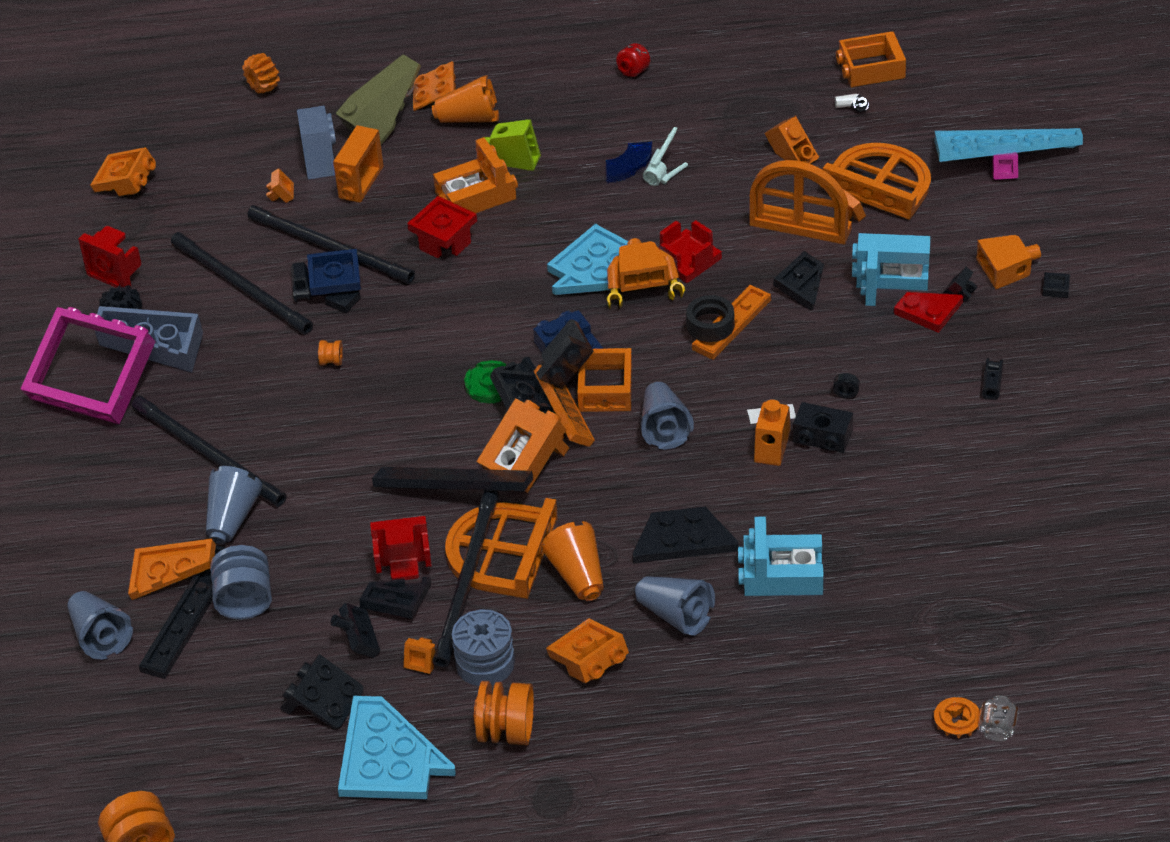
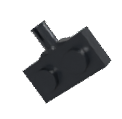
[330,602,380,658]

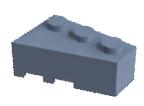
[297,106,336,179]

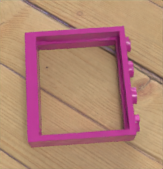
[20,307,155,425]

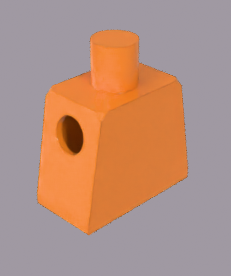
[976,235,1041,289]
[754,400,791,466]

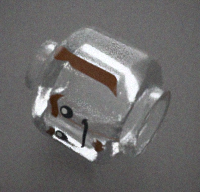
[978,695,1019,742]

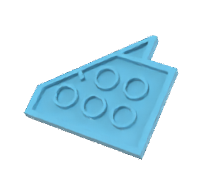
[547,224,628,295]
[338,696,456,799]

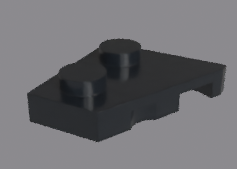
[773,251,824,311]
[359,576,431,619]

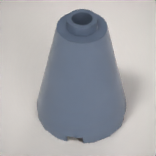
[641,382,694,450]
[206,466,263,545]
[635,576,715,635]
[67,591,133,660]

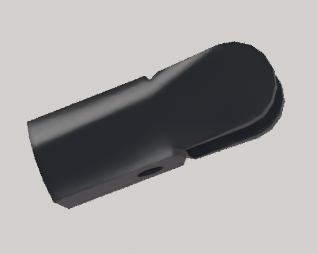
[291,262,311,302]
[982,357,1003,400]

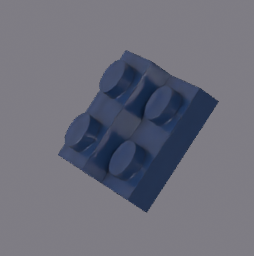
[307,249,361,296]
[533,310,603,352]

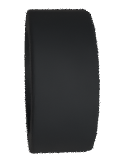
[686,295,735,342]

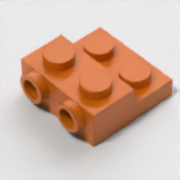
[90,147,156,196]
[546,618,629,683]

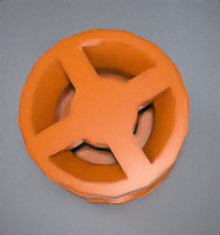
[318,340,343,366]

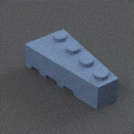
[95,306,203,373]

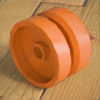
[98,791,175,842]

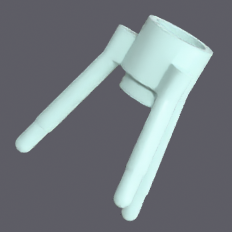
[643,127,688,186]

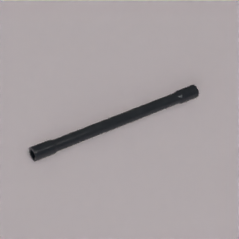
[247,205,415,284]
[171,232,313,335]
[132,396,287,507]
[432,490,499,668]

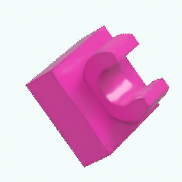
[992,152,1018,179]

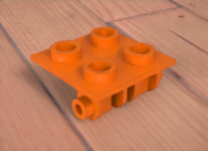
[413,61,456,111]

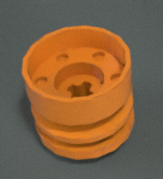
[474,681,534,745]

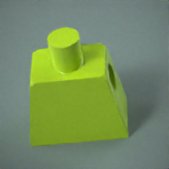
[484,120,541,171]

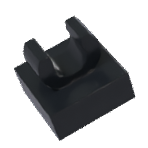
[942,266,977,302]

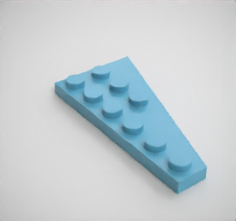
[935,128,1083,162]

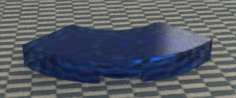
[606,141,653,182]

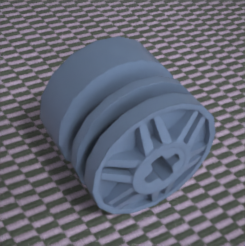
[210,545,272,619]
[452,609,515,686]

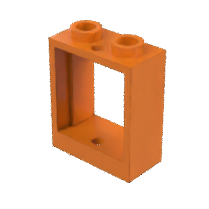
[836,31,906,87]
[333,125,384,203]
[578,348,632,412]

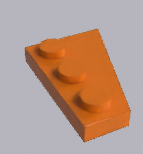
[128,539,216,600]

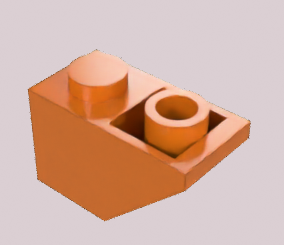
[764,116,819,164]

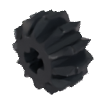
[99,284,143,309]

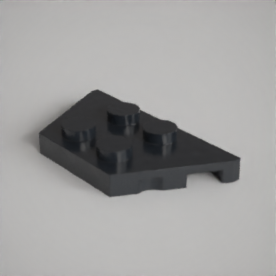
[490,357,556,414]
[633,506,739,564]

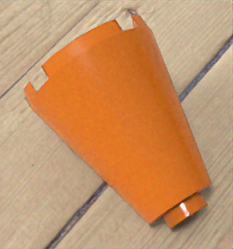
[432,75,499,123]
[541,521,604,601]

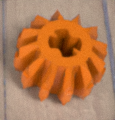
[242,53,280,94]

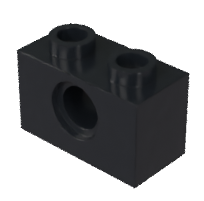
[793,402,853,453]

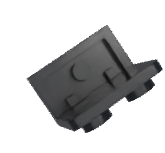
[536,319,594,389]
[280,654,364,729]

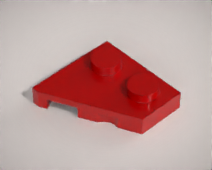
[894,292,963,333]

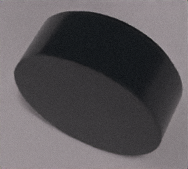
[833,373,860,398]

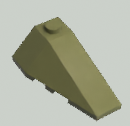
[336,54,421,145]

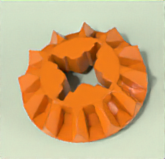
[934,697,981,739]

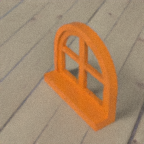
[820,143,931,220]
[750,160,852,245]
[445,498,558,599]

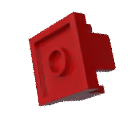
[407,196,477,258]
[658,220,722,284]
[78,226,141,288]
[370,516,432,580]

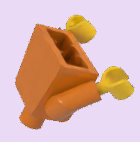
[607,238,685,309]

